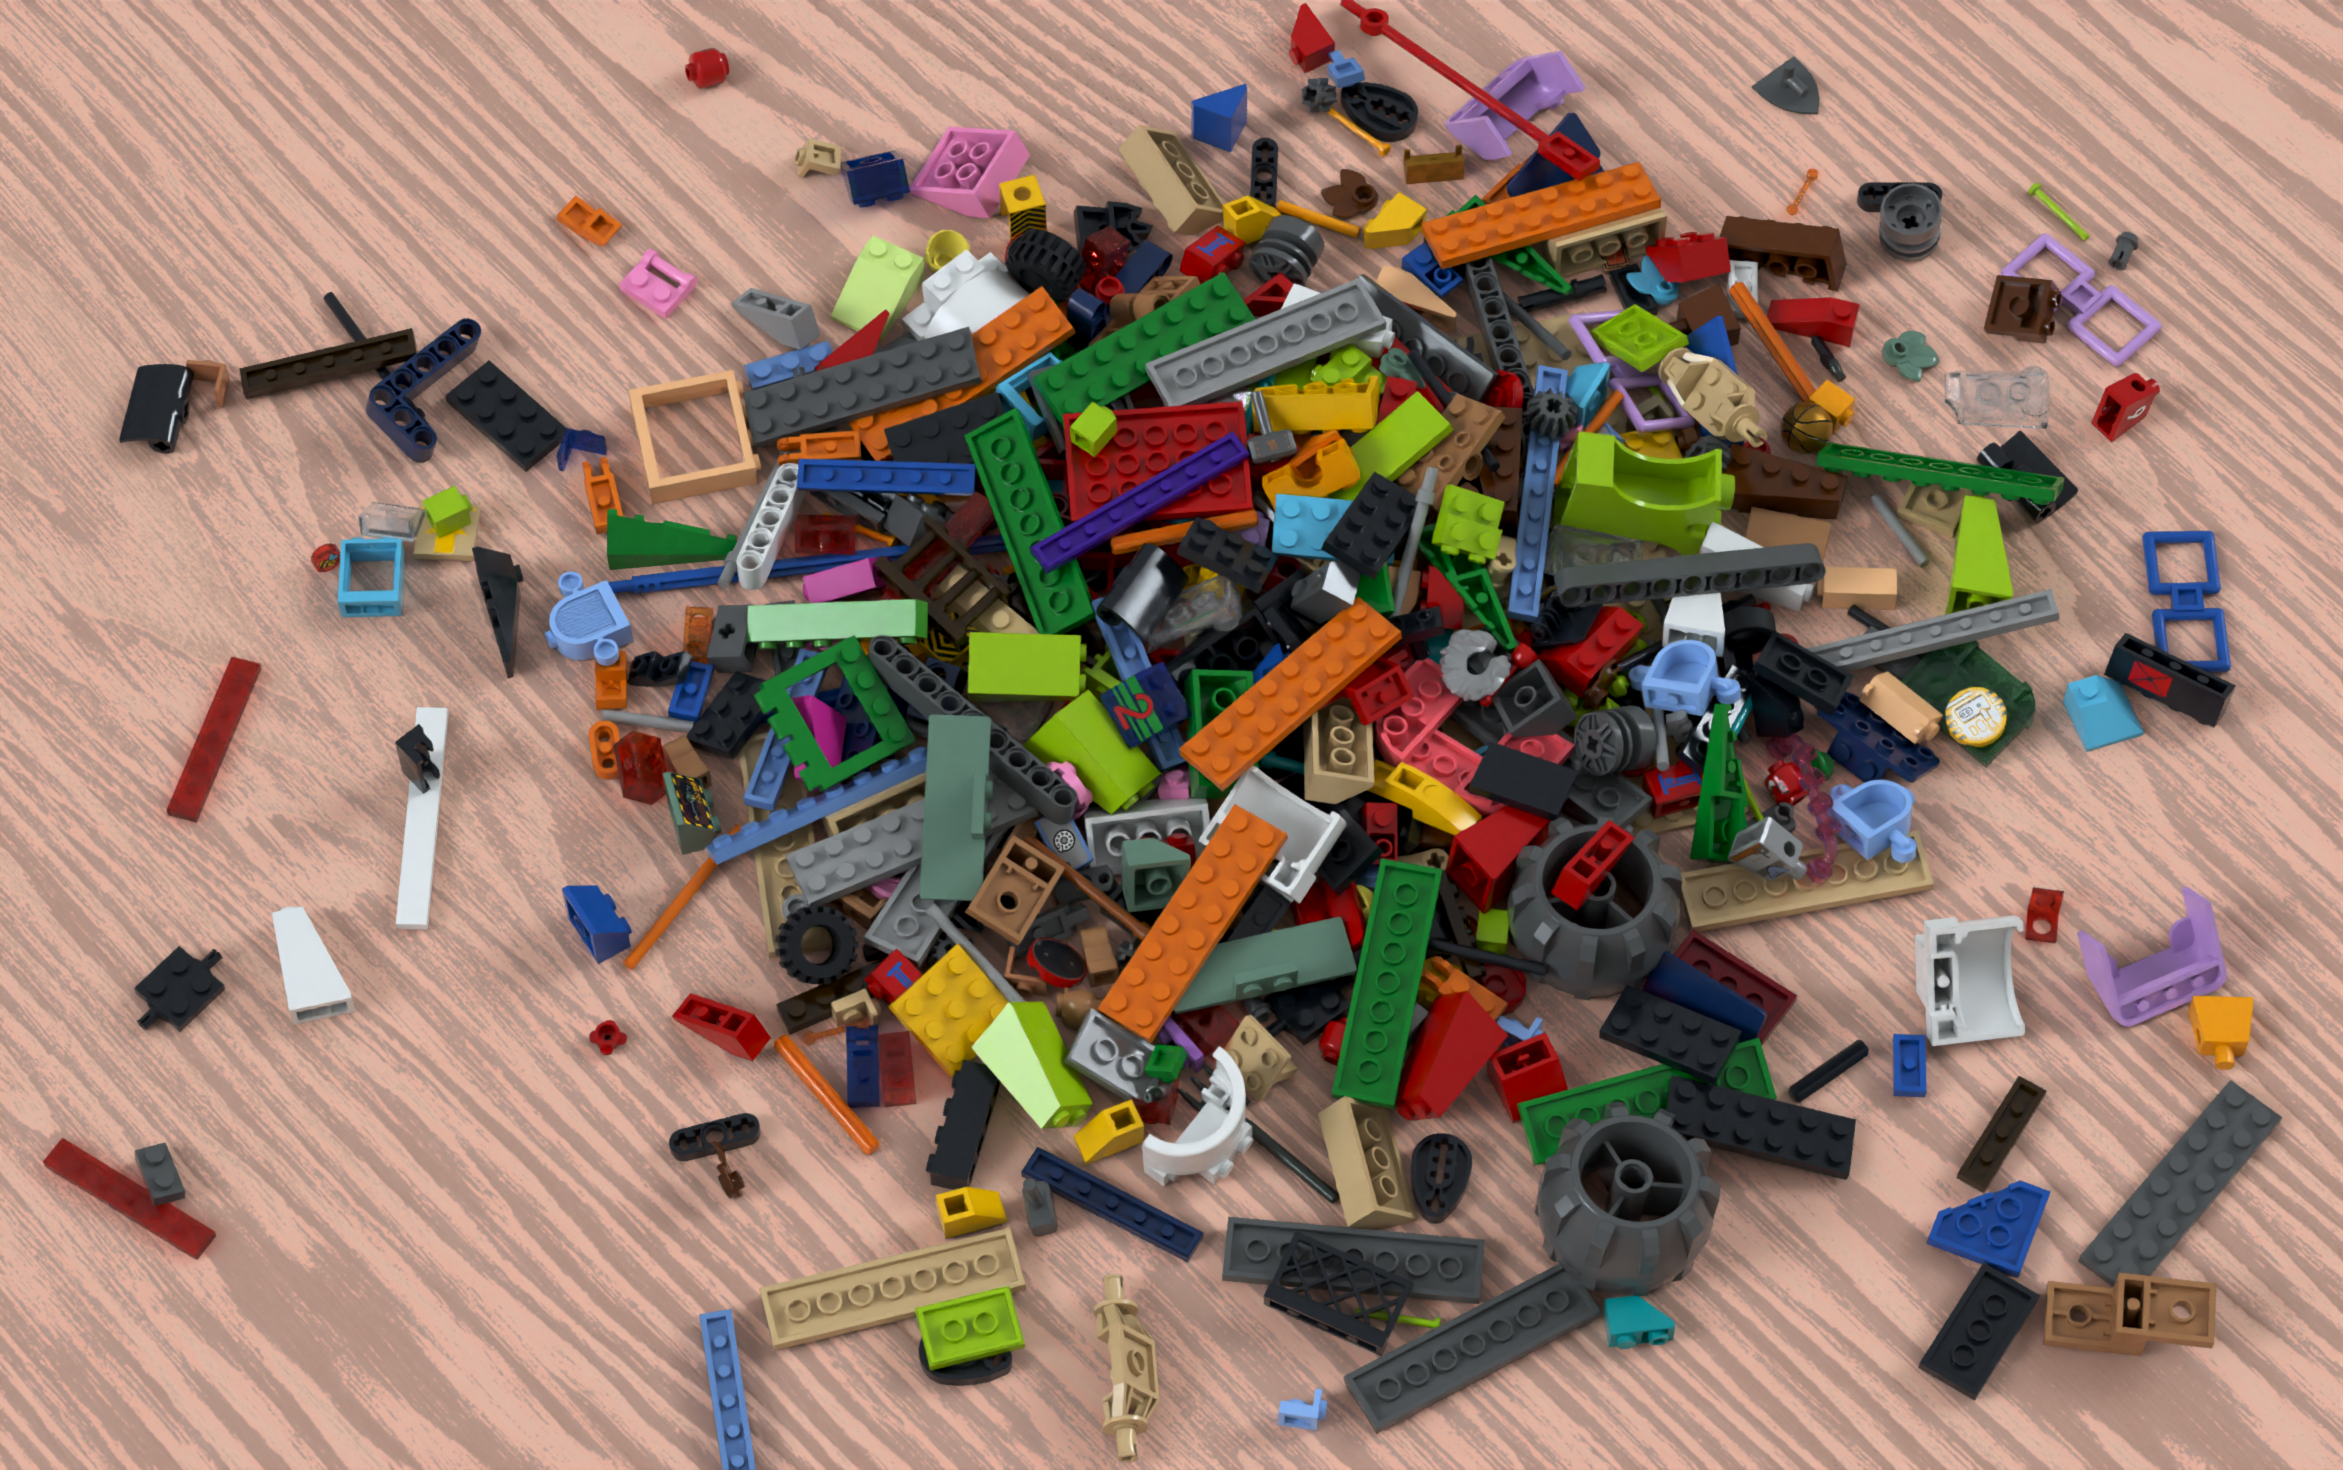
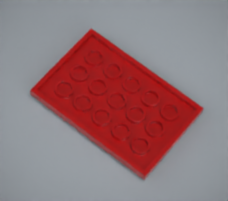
[1063,401,1253,524]

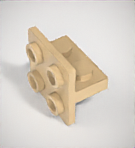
[1224,1015,1298,1101]

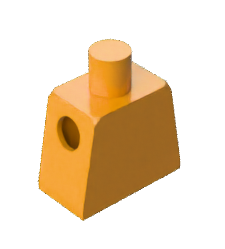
[2188,996,2254,1070]

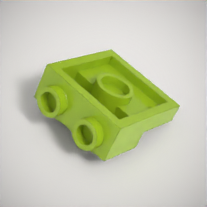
[1309,343,1387,401]
[1431,484,1505,564]

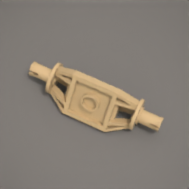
[1658,347,1767,447]
[1093,1274,1160,1463]

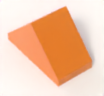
[1288,430,1354,479]

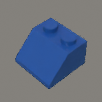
[562,885,632,964]

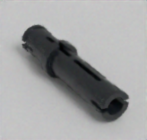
[1517,274,1607,313]

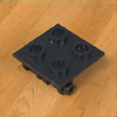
[1530,596,1603,650]

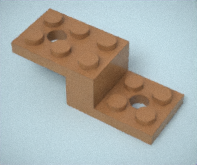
[965,811,1085,946]
[2043,1272,2217,1356]

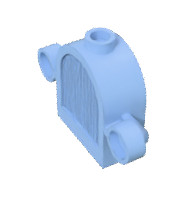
[544,571,634,666]
[1629,640,1741,716]
[1827,780,1916,863]

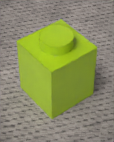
[1070,401,1117,457]
[422,486,472,538]
[1476,908,1509,955]

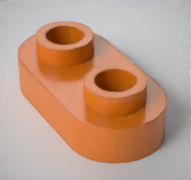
[588,721,624,780]

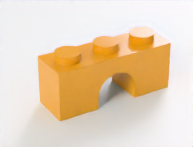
[1262,438,1360,510]

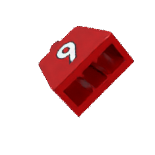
[2091,373,2160,442]

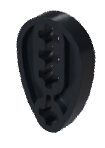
[1340,82,1418,142]
[1410,1133,1472,1224]
[919,1339,1012,1386]

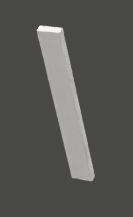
[396,707,449,930]

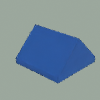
[1191,84,1247,152]

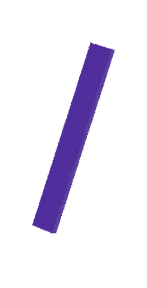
[1031,431,1250,575]

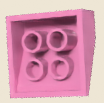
[908,127,1030,218]

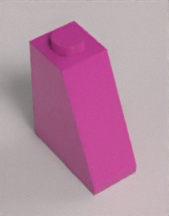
[803,557,891,603]
[790,695,847,791]

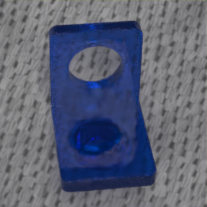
[557,428,607,471]

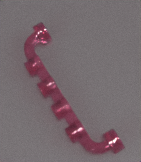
[1766,733,1842,884]

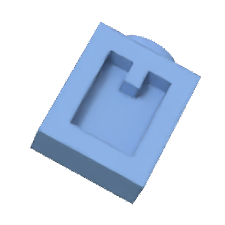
[1497,1016,1544,1047]
[1278,1388,1328,1431]

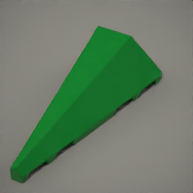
[1446,195,1573,295]
[607,509,737,570]
[1408,523,1517,653]
[1690,703,1748,864]

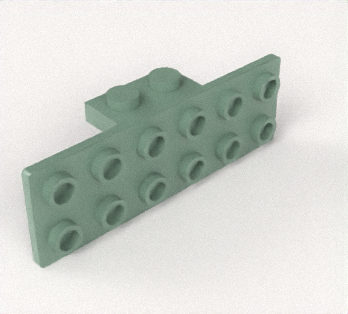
[920,714,993,901]
[1173,917,1357,1014]

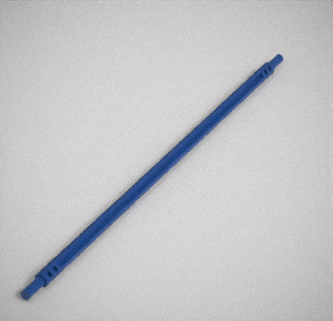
[608,534,1007,594]

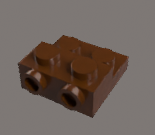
[1984,275,2062,343]

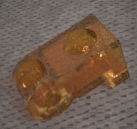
[683,606,715,664]

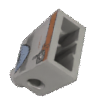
[1727,816,1808,881]

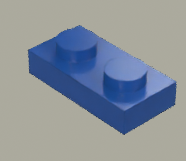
[668,661,714,722]
[1892,1034,1926,1097]

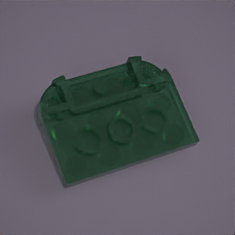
[1901,640,2036,768]

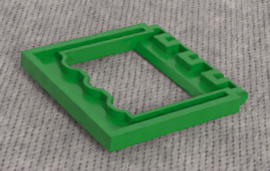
[753,635,916,793]

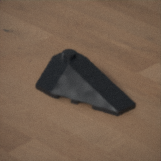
[472,546,524,678]
[1155,598,1286,700]

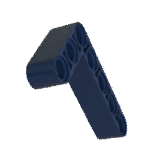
[1066,240,1173,351]
[365,318,481,463]

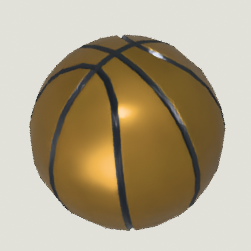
[1780,402,1833,454]

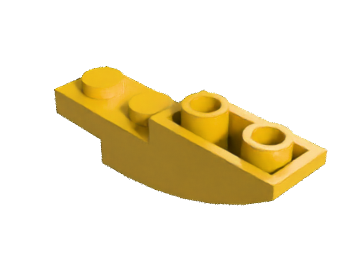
[1367,760,1482,835]

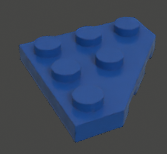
[1927,1180,2050,1278]

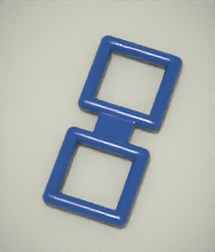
[2142,531,2231,673]

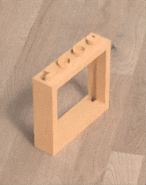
[628,370,761,504]

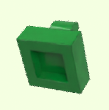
[1144,1044,1188,1084]

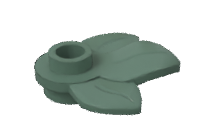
[1882,331,1940,382]
[1379,348,1426,389]

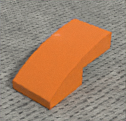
[557,195,622,247]
[595,651,627,710]

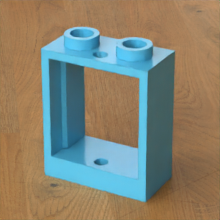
[995,352,1062,442]
[338,537,405,617]

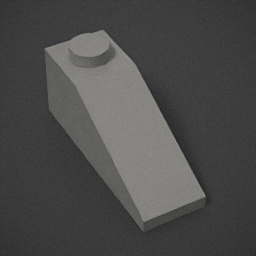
[731,288,820,350]

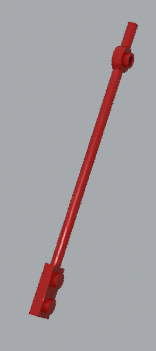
[1340,0,1600,181]

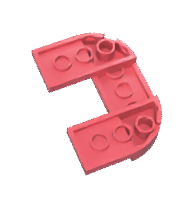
[1374,658,1575,816]

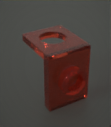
[2025,887,2064,943]
[1130,1078,1179,1125]

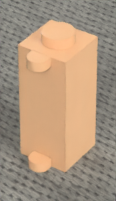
[1816,566,1897,610]
[1860,672,1943,744]

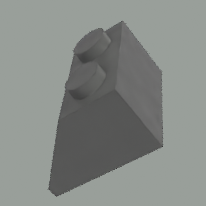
[1290,559,1361,624]
[1491,659,1578,737]

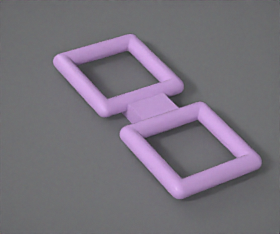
[2001,233,2162,367]
[1569,310,1695,433]

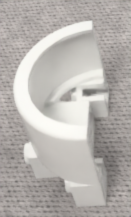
[902,249,1029,341]
[1198,766,1346,904]
[1915,915,2025,1046]
[1142,1046,1254,1187]

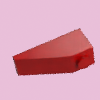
[1766,297,1860,347]
[814,309,890,371]
[1551,820,1635,910]
[672,993,771,1062]

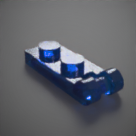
[846,1025,880,1108]

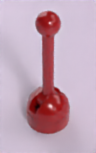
[1479,642,1539,707]

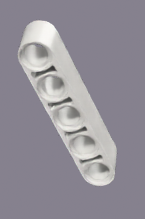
[736,463,806,590]

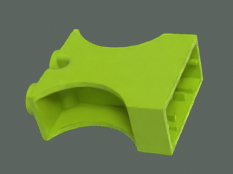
[1553,431,1735,555]

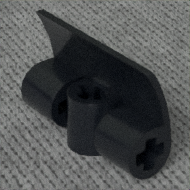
[119,364,194,454]
[1976,431,2078,523]
[1096,543,1190,643]

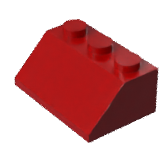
[1538,606,1644,698]

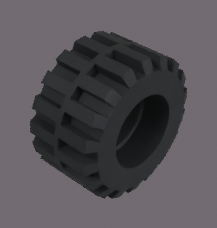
[1006,228,1087,303]
[775,906,859,985]

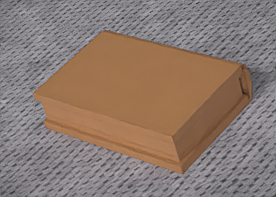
[1745,507,1831,561]

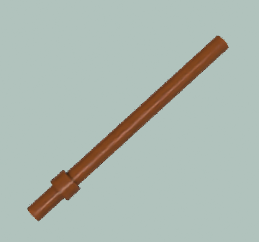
[1023,834,1152,942]

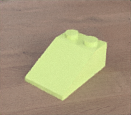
[831,235,925,342]

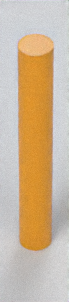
[1276,200,1361,239]

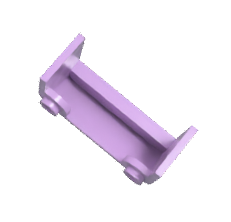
[1444,51,1586,161]
[2077,887,2227,1027]

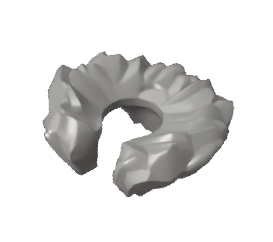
[1440,629,1511,701]

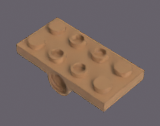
[1088,276,1200,347]
[1393,394,1506,512]

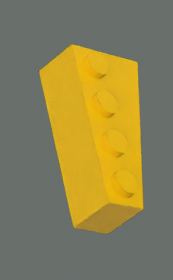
[1252,375,1381,434]

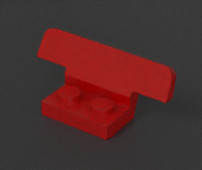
[1318,646,1415,725]
[1290,878,1367,952]

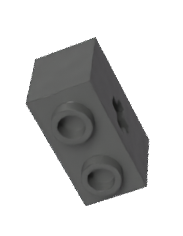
[706,604,758,673]

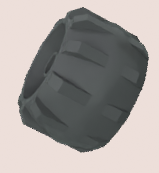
[1508,811,1682,1001]
[1535,1102,1721,1296]

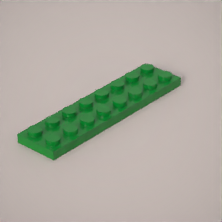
[1032,272,1255,428]
[964,408,1096,635]
[1816,442,2064,505]
[1331,858,1443,1109]
[1517,1038,1777,1166]

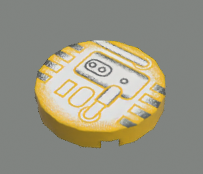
[1946,687,2007,747]

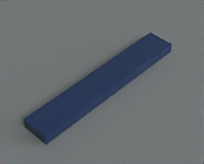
[1021,1147,1204,1263]

